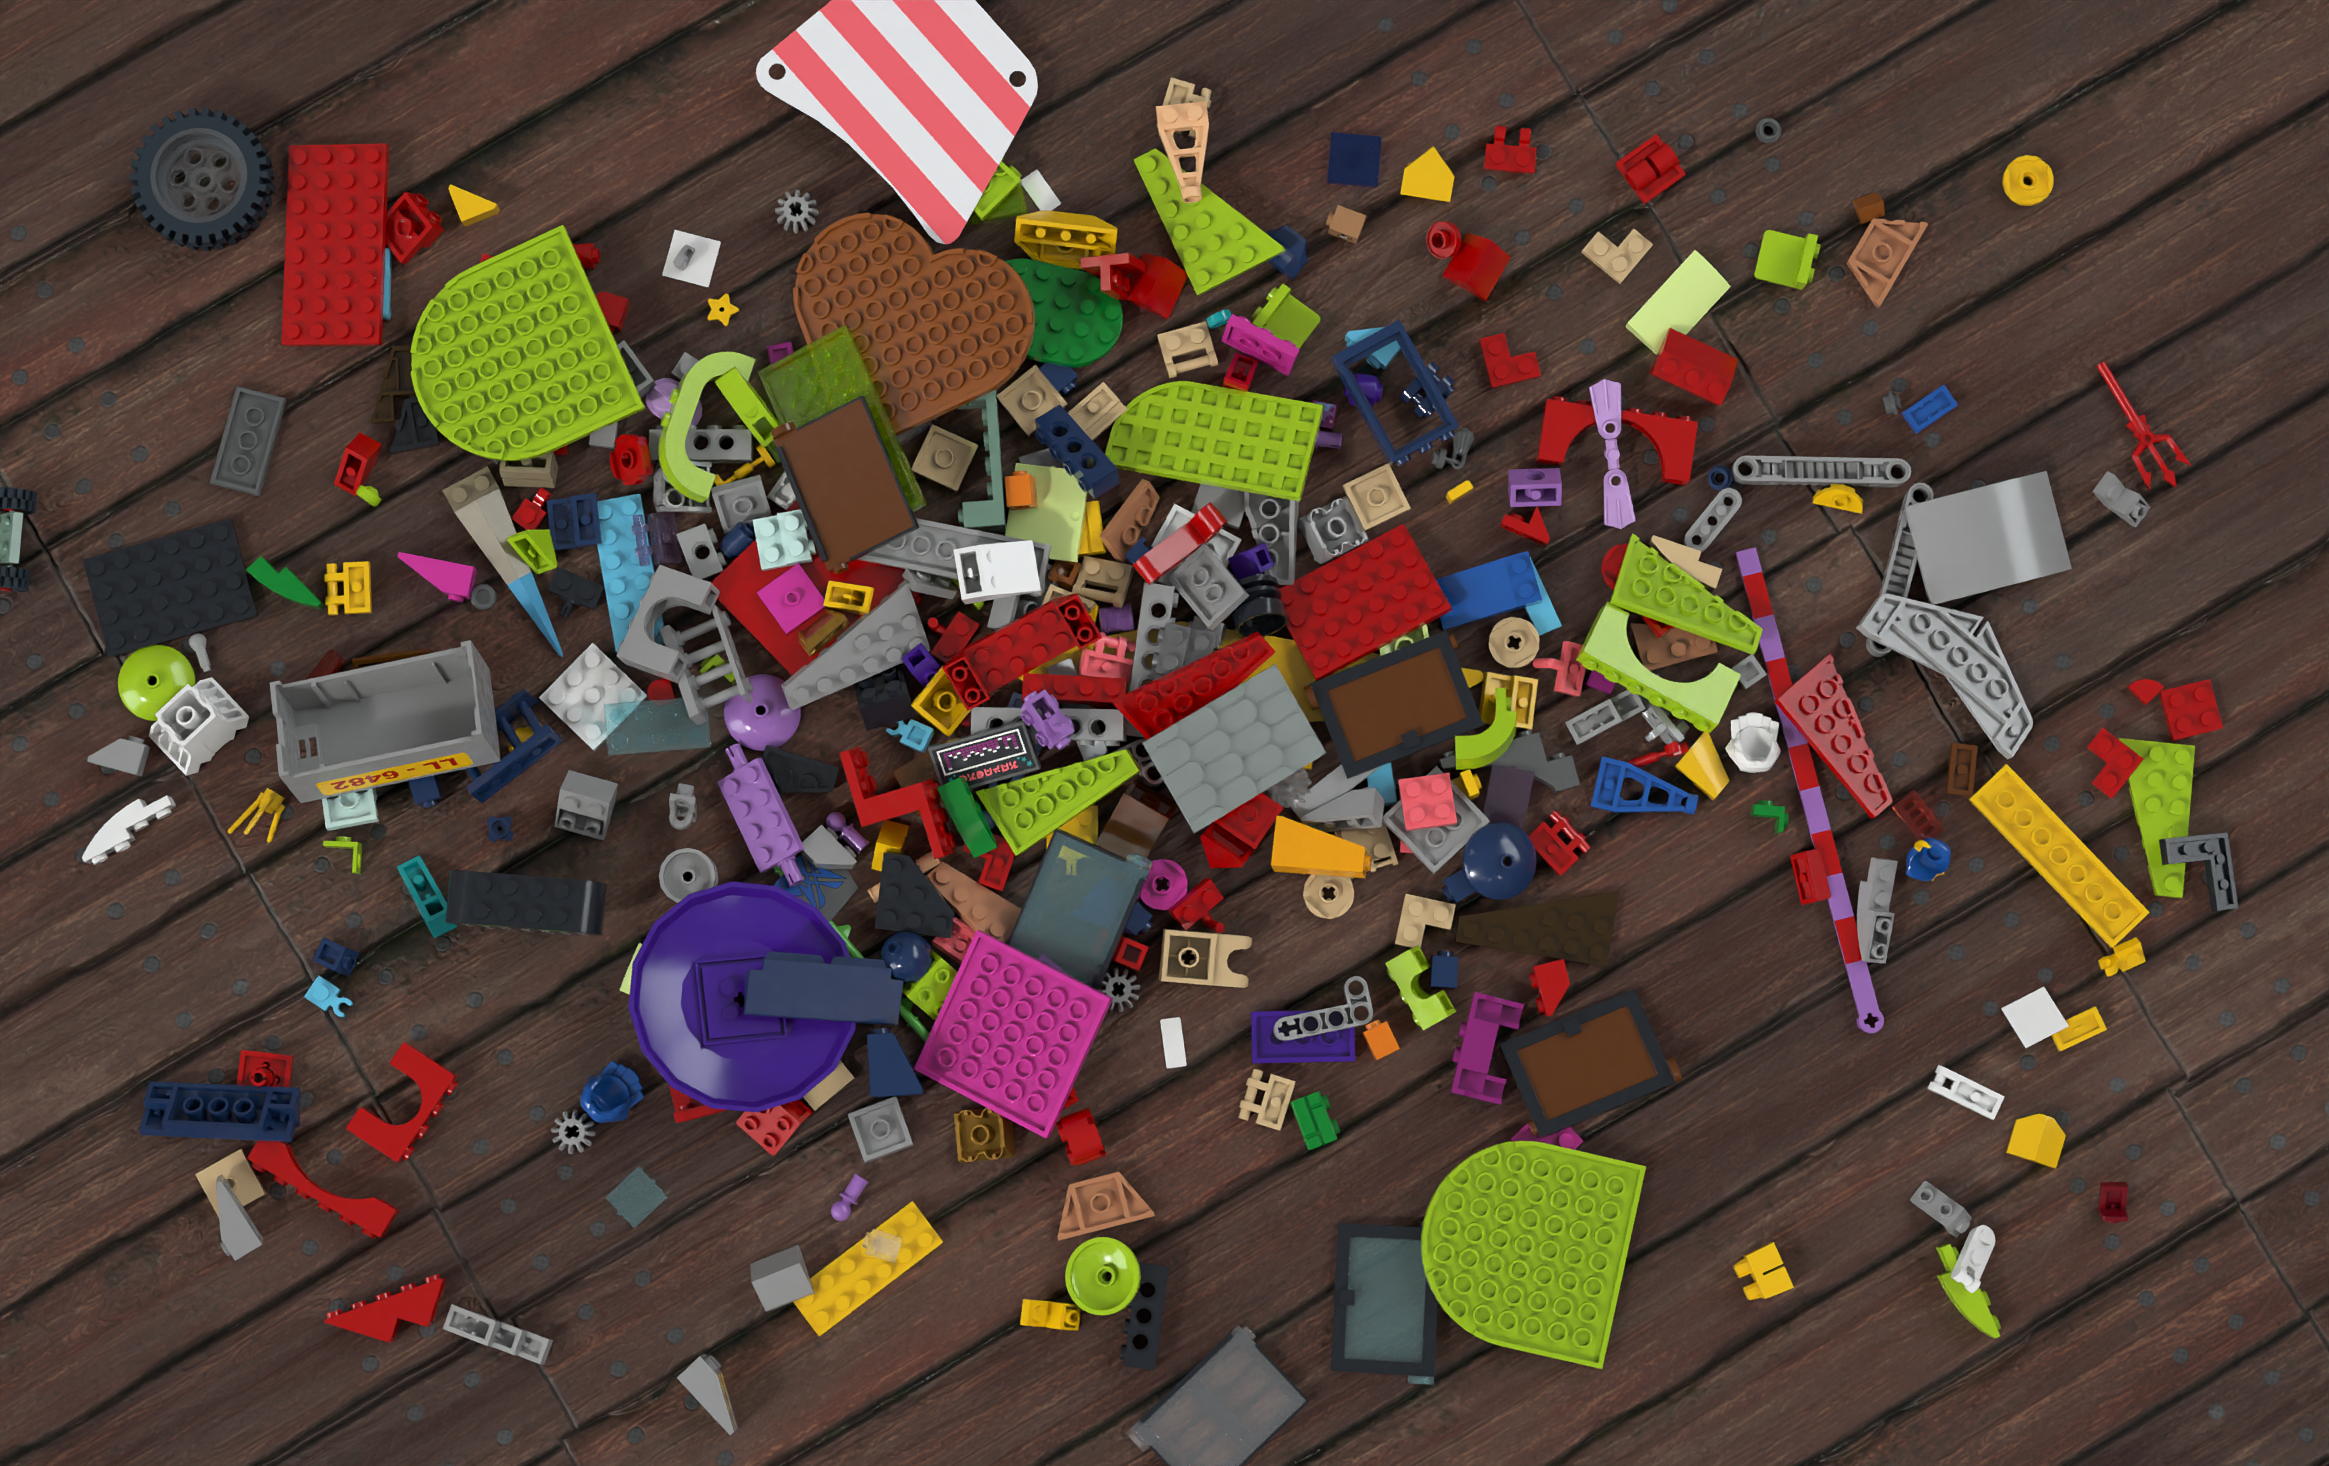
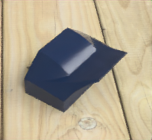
[1266,225,1308,281]

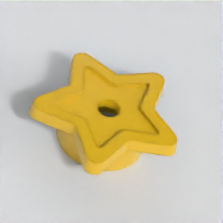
[707,294,739,326]

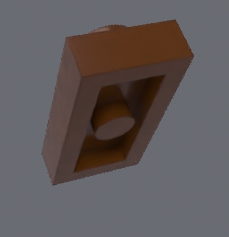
[1945,743,1978,797]

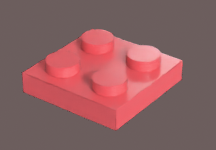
[1398,773,1457,831]

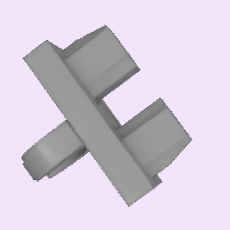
[1641,705,1689,745]
[669,783,697,830]

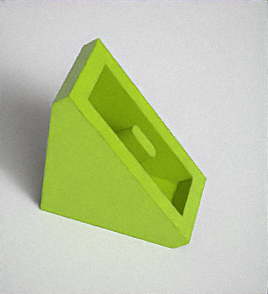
[507,530,558,575]

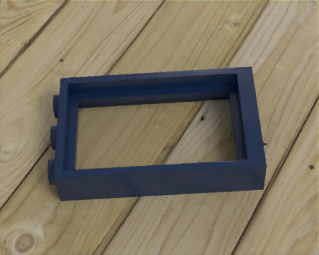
[1330,320,1459,467]

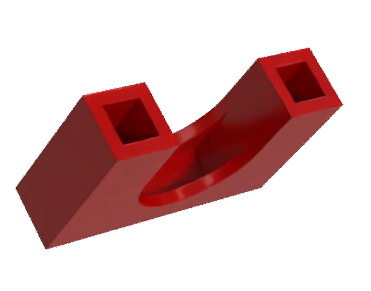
[346,1042,459,1163]

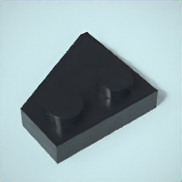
[390,397,440,454]

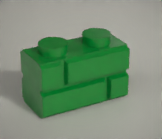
[1290,1091,1340,1150]

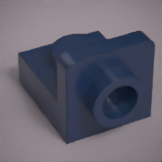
[312,937,359,976]

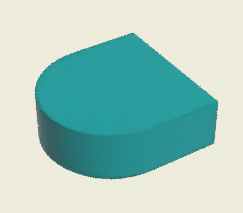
[1206,309,1231,330]

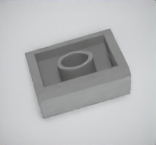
[750,1245,815,1312]

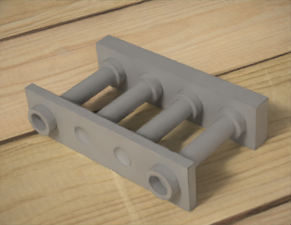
[660,605,754,725]

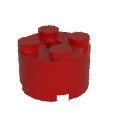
[1056,1107,1107,1166]

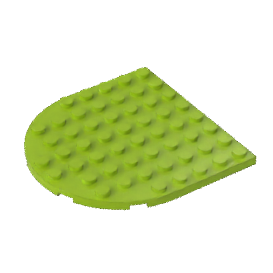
[411,225,646,461]
[1421,1141,1646,1369]

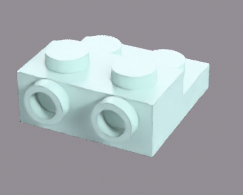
[753,509,816,571]
[322,788,379,831]

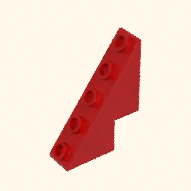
[324,1274,446,1343]

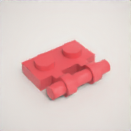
[1078,632,1136,685]

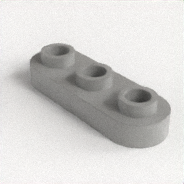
[1684,488,1742,552]

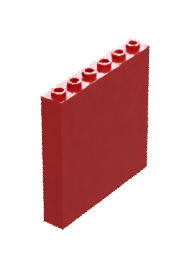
[711,500,924,676]

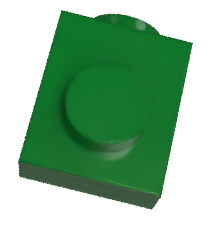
[1750,800,1789,834]

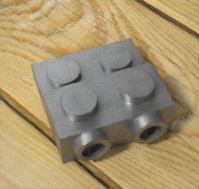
[1152,622,1217,675]

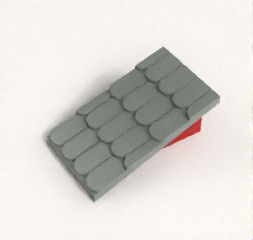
[1143,664,1326,833]

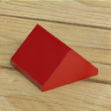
[1442,233,1511,301]
[1126,253,1188,320]

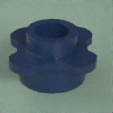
[487,816,513,842]

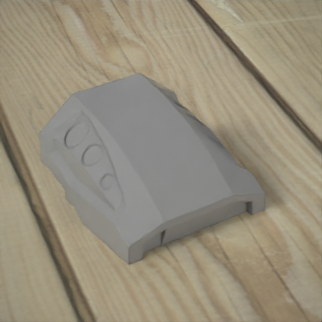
[654,461,712,513]

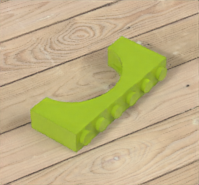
[1576,602,1741,733]

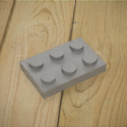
[1168,543,1249,631]

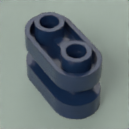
[1399,361,1455,418]

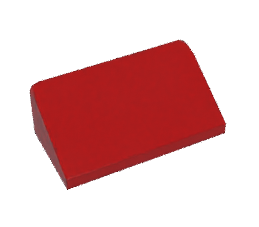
[1790,849,1831,905]

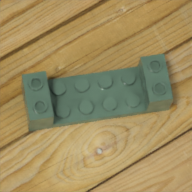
[957,389,1006,533]

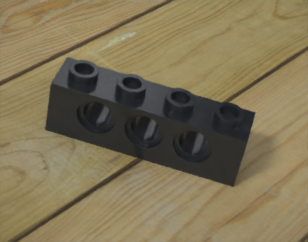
[1120,1262,1169,1370]

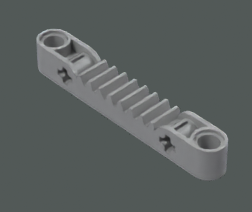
[1731,456,1911,487]
[1866,483,1933,657]

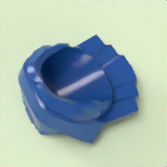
[580,1061,645,1123]

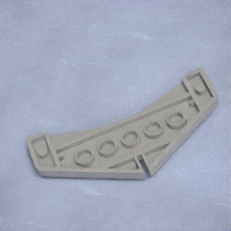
[1856,594,2033,759]

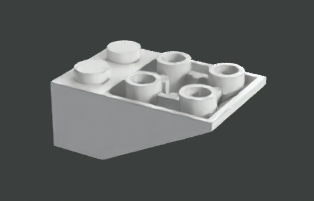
[954,540,1041,604]

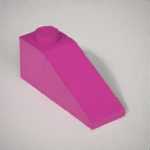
[398,552,477,602]

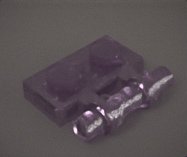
[631,512,682,567]

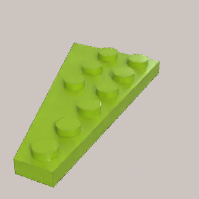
[1610,533,1763,655]
[2118,738,2195,898]
[976,749,1142,856]

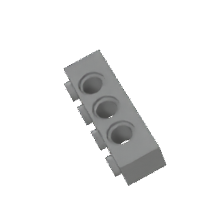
[649,425,754,464]

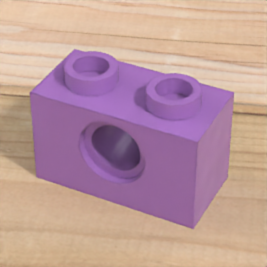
[1508,468,1562,507]

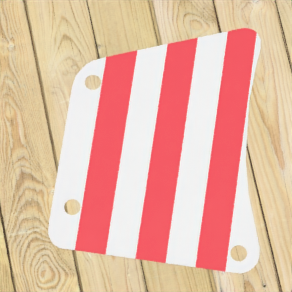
[756,0,1038,244]

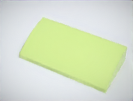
[1625,250,1731,355]

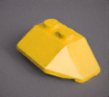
[1014,210,1118,270]

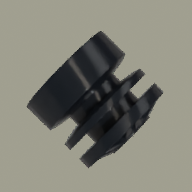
[1232,574,1288,638]

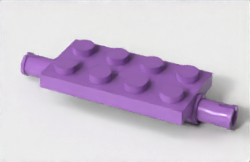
[717,743,805,887]

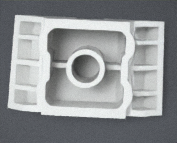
[149,677,249,776]

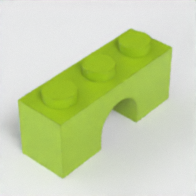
[1385,945,1456,1031]

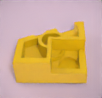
[1675,731,1730,800]

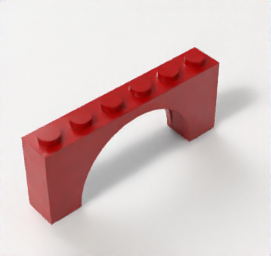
[1536,396,1698,485]

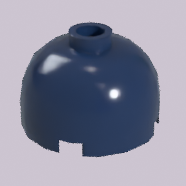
[880,932,932,985]

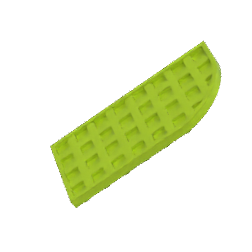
[1105,381,1324,502]

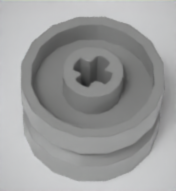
[659,848,719,903]

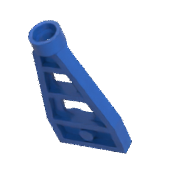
[1590,757,1698,815]

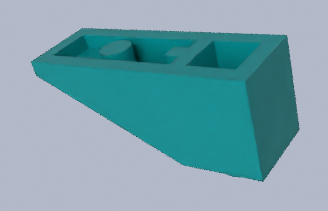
[397,855,457,938]

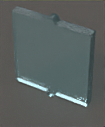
[605,1166,667,1228]

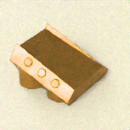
[798,608,850,657]
[954,1108,1016,1163]

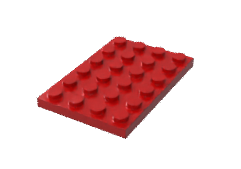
[1279,523,1452,681]

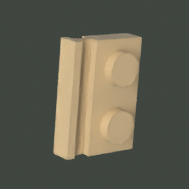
[1068,382,1128,441]

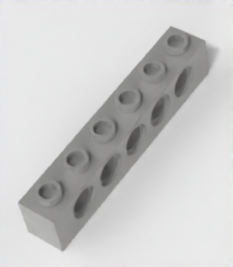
[1127,582,1179,738]
[971,707,1127,746]

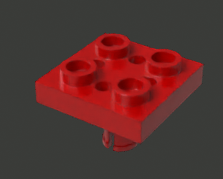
[236,1050,294,1087]

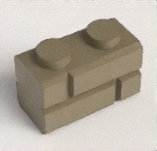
[500,452,558,488]

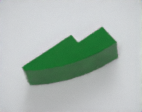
[246,556,325,610]
[937,777,998,858]

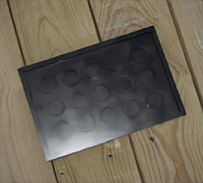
[83,518,259,658]

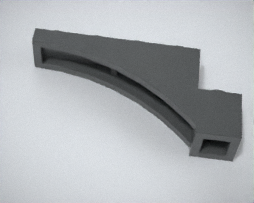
[1439,730,1580,793]

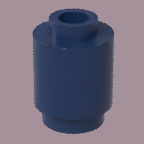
[720,522,756,559]

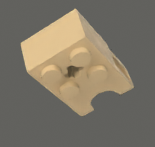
[1159,929,1252,988]

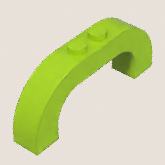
[658,352,755,503]

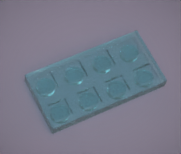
[604,696,711,756]

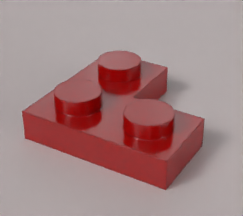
[1479,333,1541,389]
[2087,728,2144,799]
[962,834,1015,892]

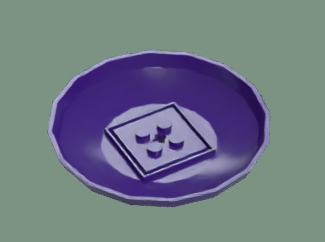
[628,882,856,1112]

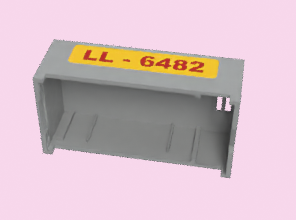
[270,640,501,803]

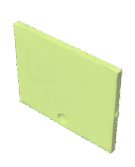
[1005,463,1088,563]

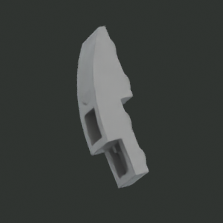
[1857,857,1898,964]

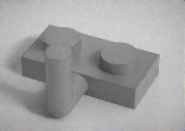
[902,569,957,600]

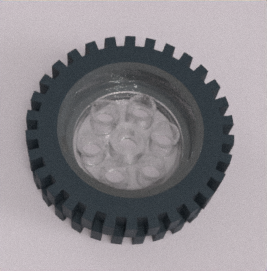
[130,108,275,251]

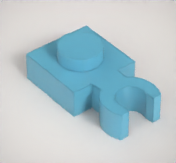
[886,719,935,754]
[304,975,353,1017]

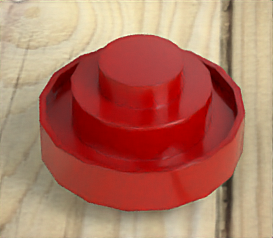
[1426,221,1461,259]

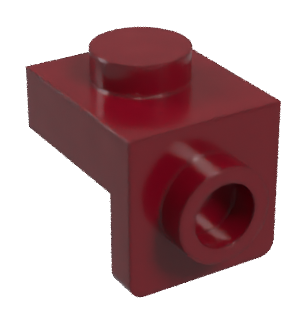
[2098,1182,2128,1224]

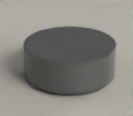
[471,584,497,611]

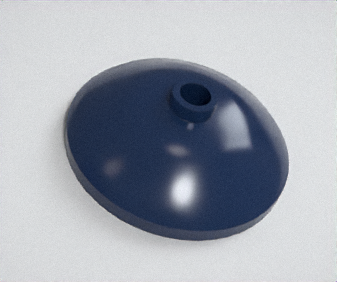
[1463,823,1536,900]

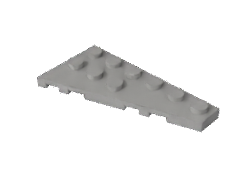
[781,580,931,710]

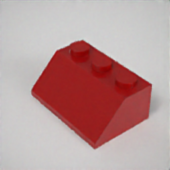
[1648,328,1738,406]

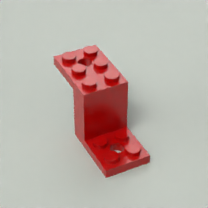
[839,747,956,859]

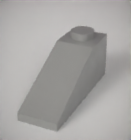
[1301,787,1385,832]
[216,1174,263,1261]

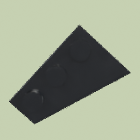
[762,745,840,794]

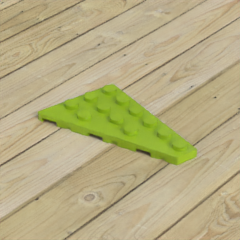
[1134,148,1286,296]

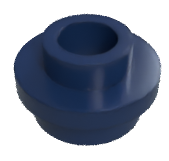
[1708,465,1733,490]

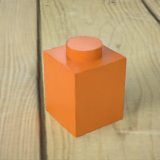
[1005,471,1037,510]
[1362,1019,1400,1061]

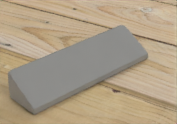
[1047,658,1109,761]

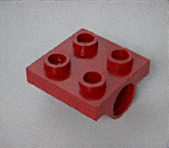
[1615,134,1686,205]

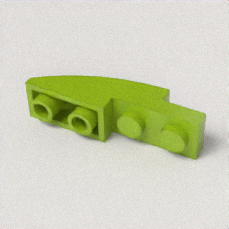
[715,366,781,463]
[1936,1243,2001,1338]

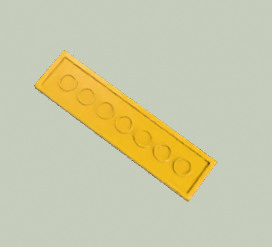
[1968,764,2150,948]

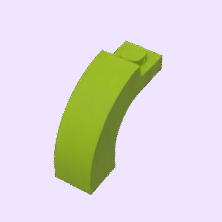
[1455,688,1517,770]

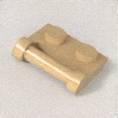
[1157,321,1218,378]
[1072,556,1134,608]

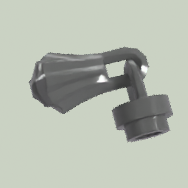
[1431,427,1475,469]

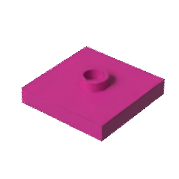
[757,563,826,635]

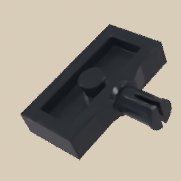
[547,567,605,619]

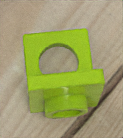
[323,837,362,874]

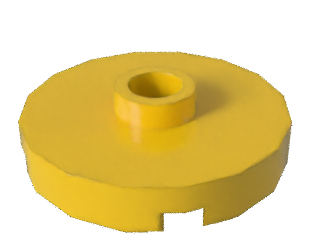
[2002,155,2054,206]

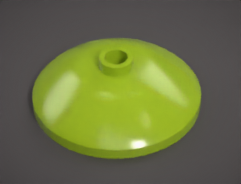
[118,645,196,721]
[1065,1237,1141,1315]

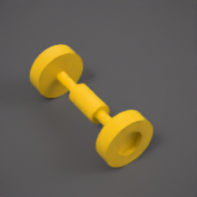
[714,444,776,486]

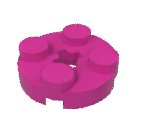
[1139,859,1188,911]

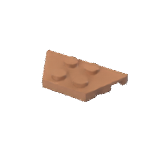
[1847,218,1928,308]
[1057,1172,1155,1241]

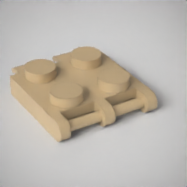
[1334,821,1398,879]

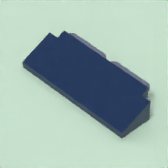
[744,952,903,1026]

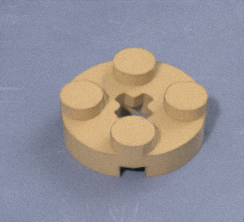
[1489,617,1540,668]
[1303,874,1354,919]

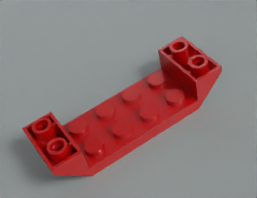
[942,593,1102,711]

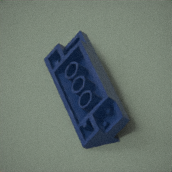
[139,1081,300,1142]

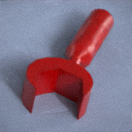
[1628,741,1689,768]

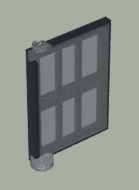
[1126,1325,1309,1466]

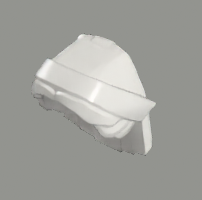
[1725,712,1781,773]

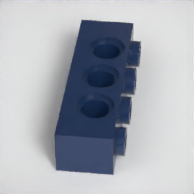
[1035,405,1120,499]

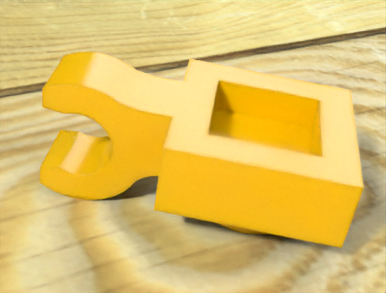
[2098,937,2146,977]

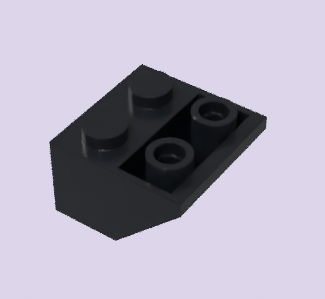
[853,664,916,731]

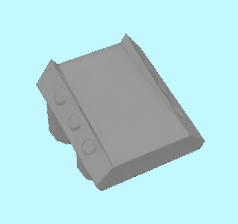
[1298,496,1368,564]

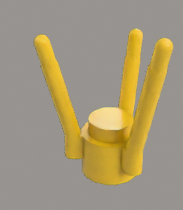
[228,788,285,843]

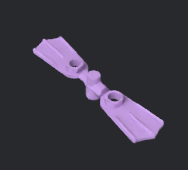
[1589,379,1636,529]

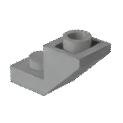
[2092,471,2151,527]

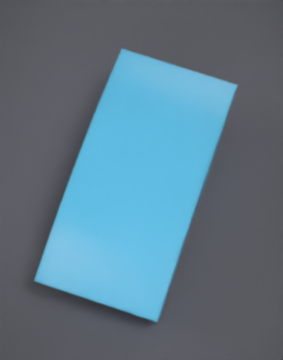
[1367,762,1397,806]

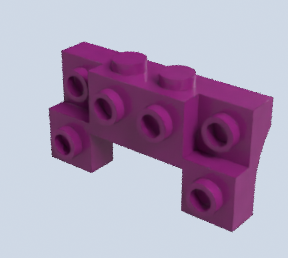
[1450,992,1524,1105]

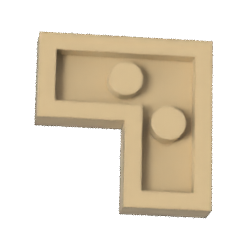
[1581,229,1653,284]
[1395,894,1456,948]

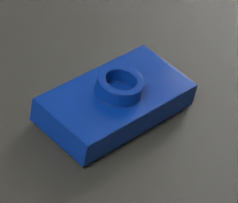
[1901,385,1958,434]

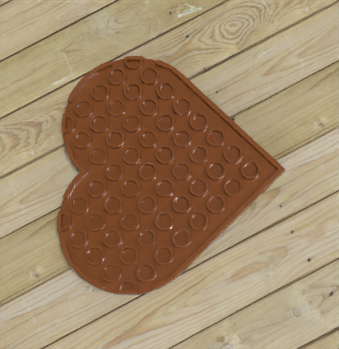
[793,213,1035,442]

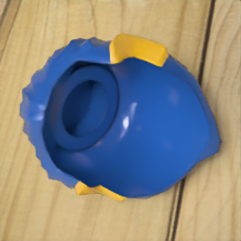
[1906,838,1951,881]

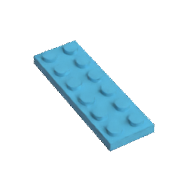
[597,494,665,653]

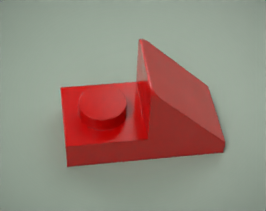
[1499,506,1550,547]

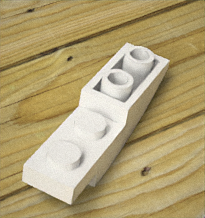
[82,795,177,865]

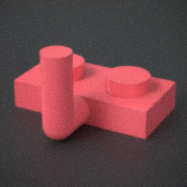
[1533,641,1586,697]

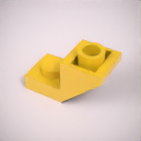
[1020,1299,1081,1331]

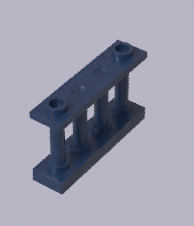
[466,689,563,803]

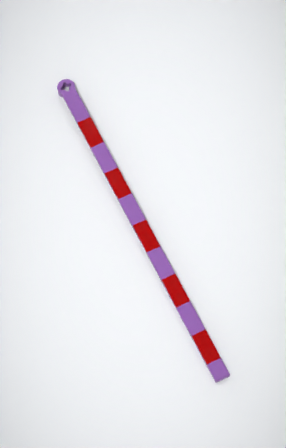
[1735,547,1884,1034]

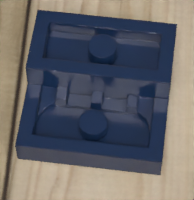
[547,493,602,551]

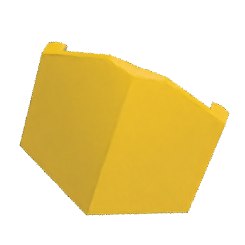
[2006,1114,2066,1169]

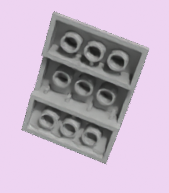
[1904,471,2072,605]

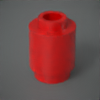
[573,243,600,269]

